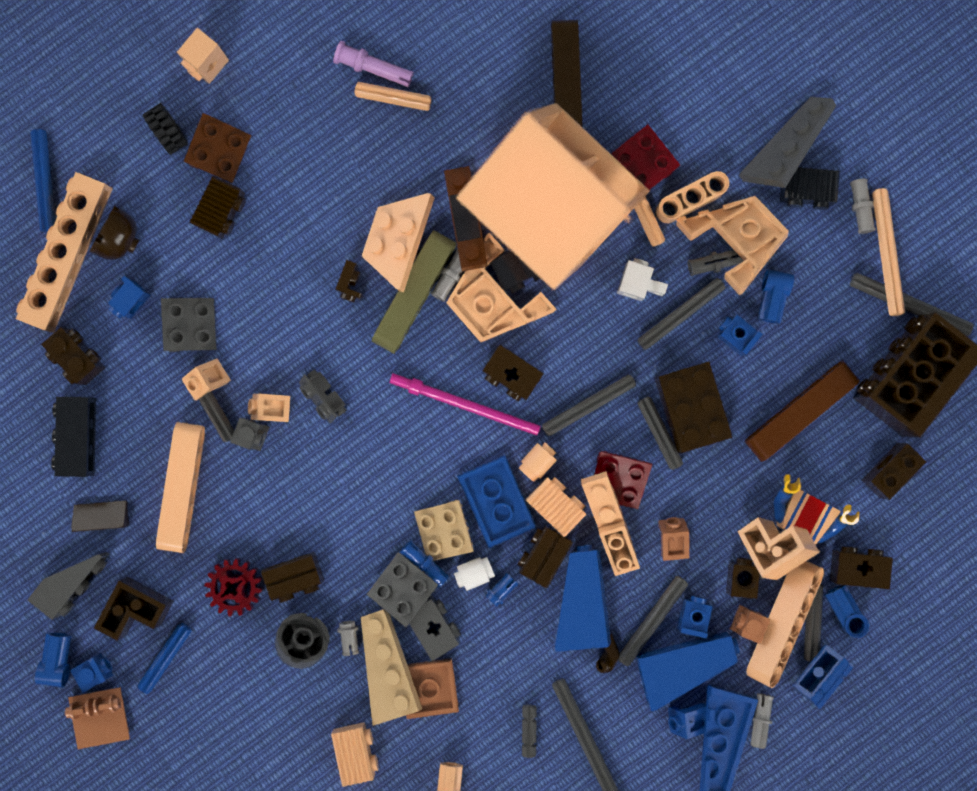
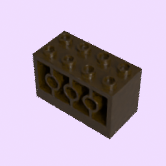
[853,312,977,437]

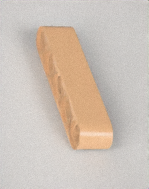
[156,422,205,553]
[746,561,824,688]

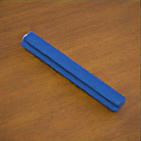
[30,129,55,233]

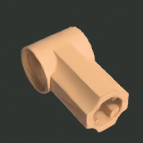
[437,762,463,791]

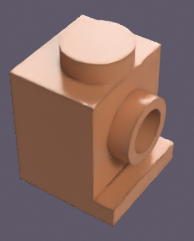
[730,605,770,644]

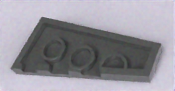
[739,97,836,188]

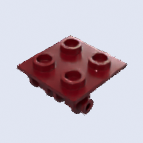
[611,124,681,190]
[594,451,652,509]

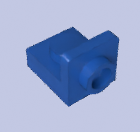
[70,653,113,693]
[668,703,706,739]

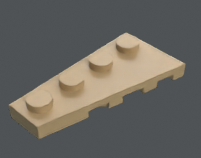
[361,609,422,726]

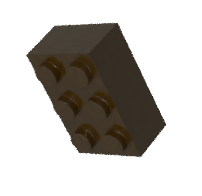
[654,361,733,453]

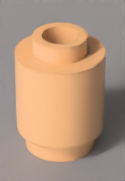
[519,443,557,482]

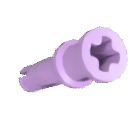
[333,40,414,88]

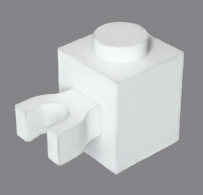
[617,258,668,301]

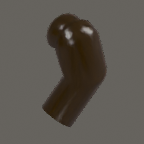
[596,633,620,673]

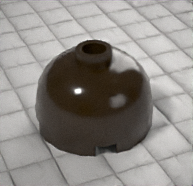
[89,205,139,260]

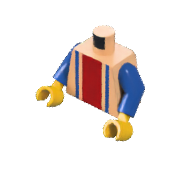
[773,474,860,545]

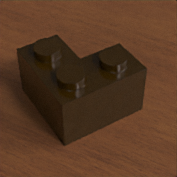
[93,577,174,641]

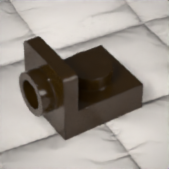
[335,260,364,303]

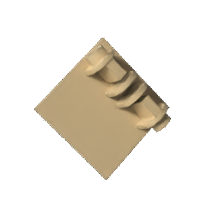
[414,500,474,561]

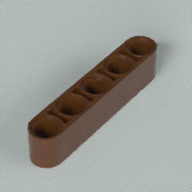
[744,360,860,462]

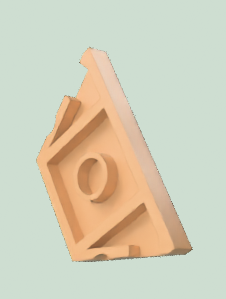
[362,193,435,293]

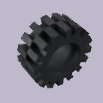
[143,103,188,155]

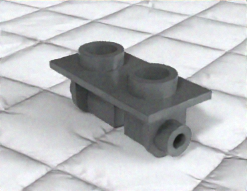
[299,369,347,424]

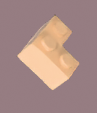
[738,517,819,580]

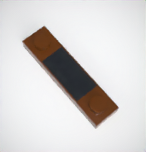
[444,166,488,271]

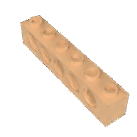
[16,172,113,333]

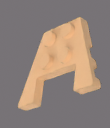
[676,196,788,295]
[446,232,557,343]

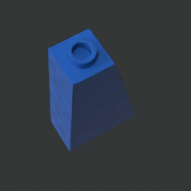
[555,545,611,652]
[636,632,740,711]

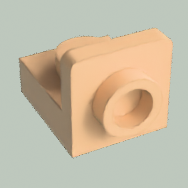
[182,359,231,400]
[248,394,290,422]

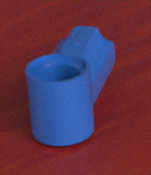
[757,269,794,324]
[824,585,869,638]
[35,632,71,688]

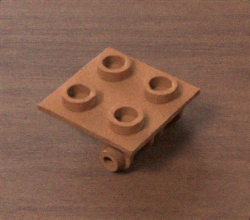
[65,687,130,749]

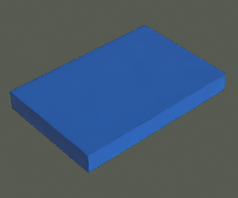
[457,455,536,548]

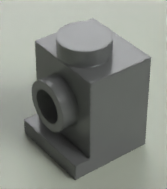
[230,417,270,451]

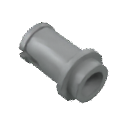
[337,621,359,656]

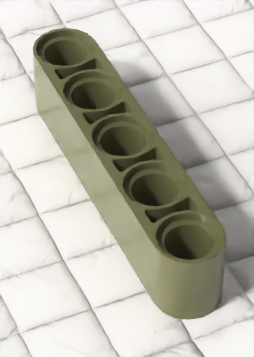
[371,230,457,354]

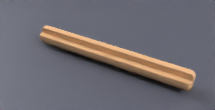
[872,188,905,316]

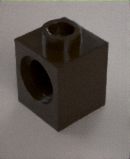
[726,558,760,599]

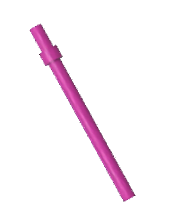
[389,373,540,436]

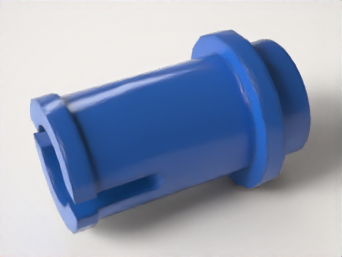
[486,573,519,607]

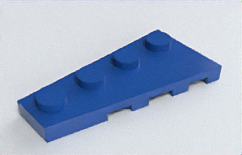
[700,685,758,791]

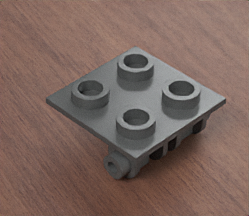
[161,298,216,352]
[367,552,439,627]

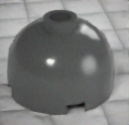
[275,613,330,669]

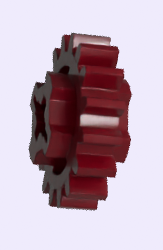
[204,558,264,617]

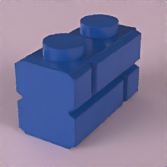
[792,644,853,709]

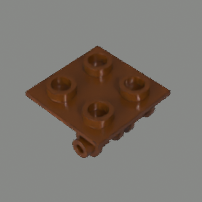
[183,113,251,183]

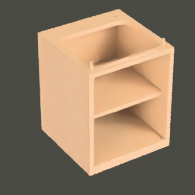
[456,103,650,290]

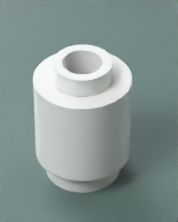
[454,557,495,591]

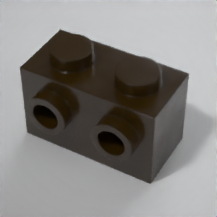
[41,327,106,385]

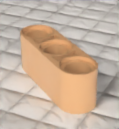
[655,171,729,223]

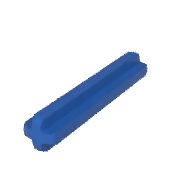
[137,623,192,694]

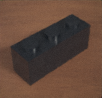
[51,397,96,477]

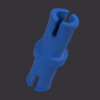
[400,540,449,588]

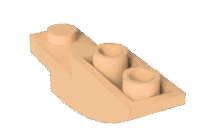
[581,472,640,576]

